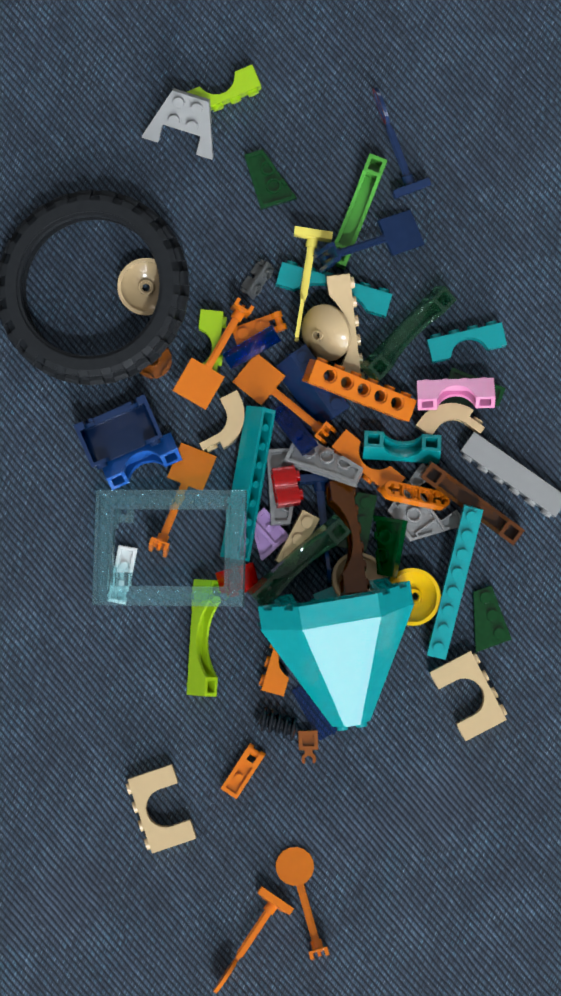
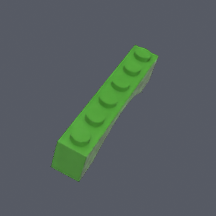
[334,153,387,270]

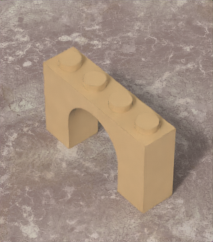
[429,651,507,741]
[126,764,197,853]

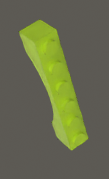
[187,579,223,697]

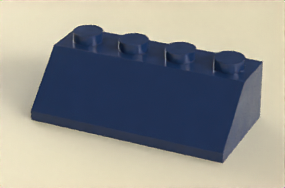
[275,344,350,424]

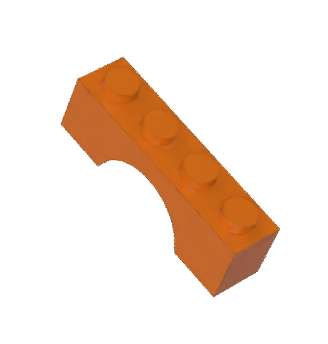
[331,429,405,495]
[259,644,289,697]

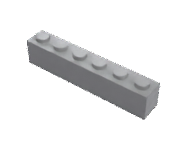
[460,432,561,518]

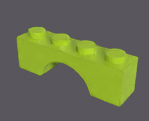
[187,65,261,112]
[199,309,227,374]

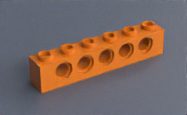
[302,357,417,422]

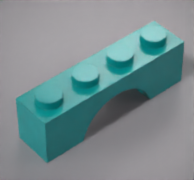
[426,321,507,364]
[363,430,441,464]

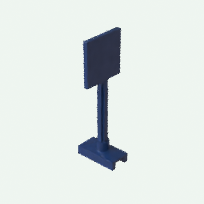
[313,210,425,273]

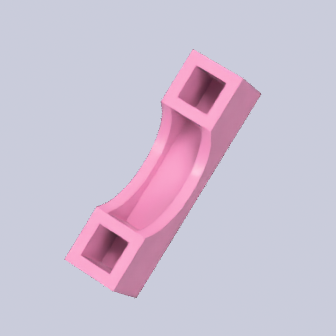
[416,377,495,410]

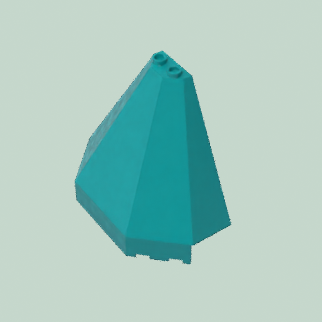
[257,578,415,731]

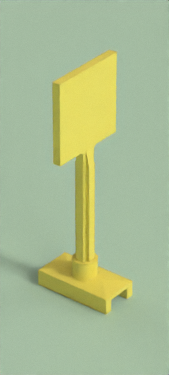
[294,226,333,342]

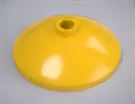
[389,568,441,626]

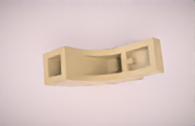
[199,390,245,452]
[415,403,485,435]

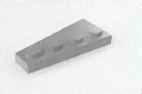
[284,429,363,487]
[267,448,301,526]

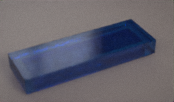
[222,325,281,370]
[274,404,318,456]

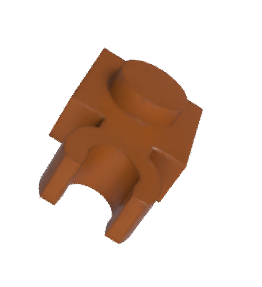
[298,730,318,764]

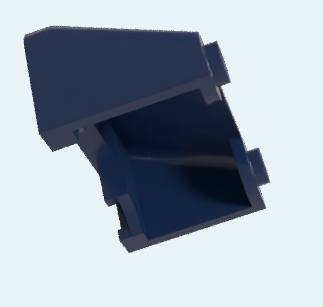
[73,394,163,470]

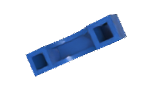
[102,432,182,490]

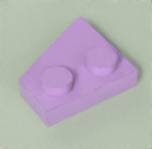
[254,508,289,561]

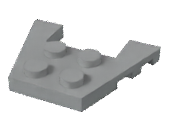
[142,88,214,160]
[387,463,460,542]

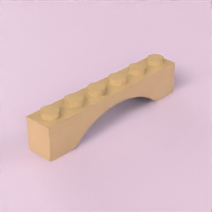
[326,273,365,389]

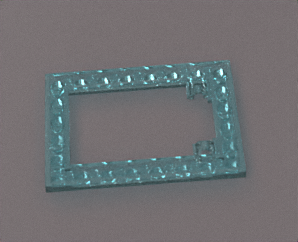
[92,490,247,607]

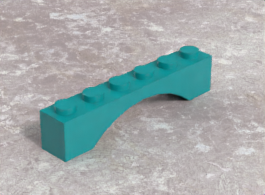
[276,260,392,318]

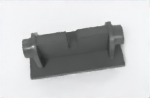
[240,259,274,300]

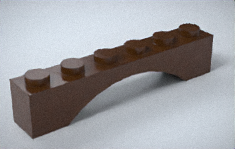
[419,461,525,546]
[325,481,369,596]

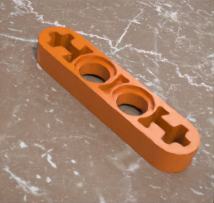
[380,481,450,511]

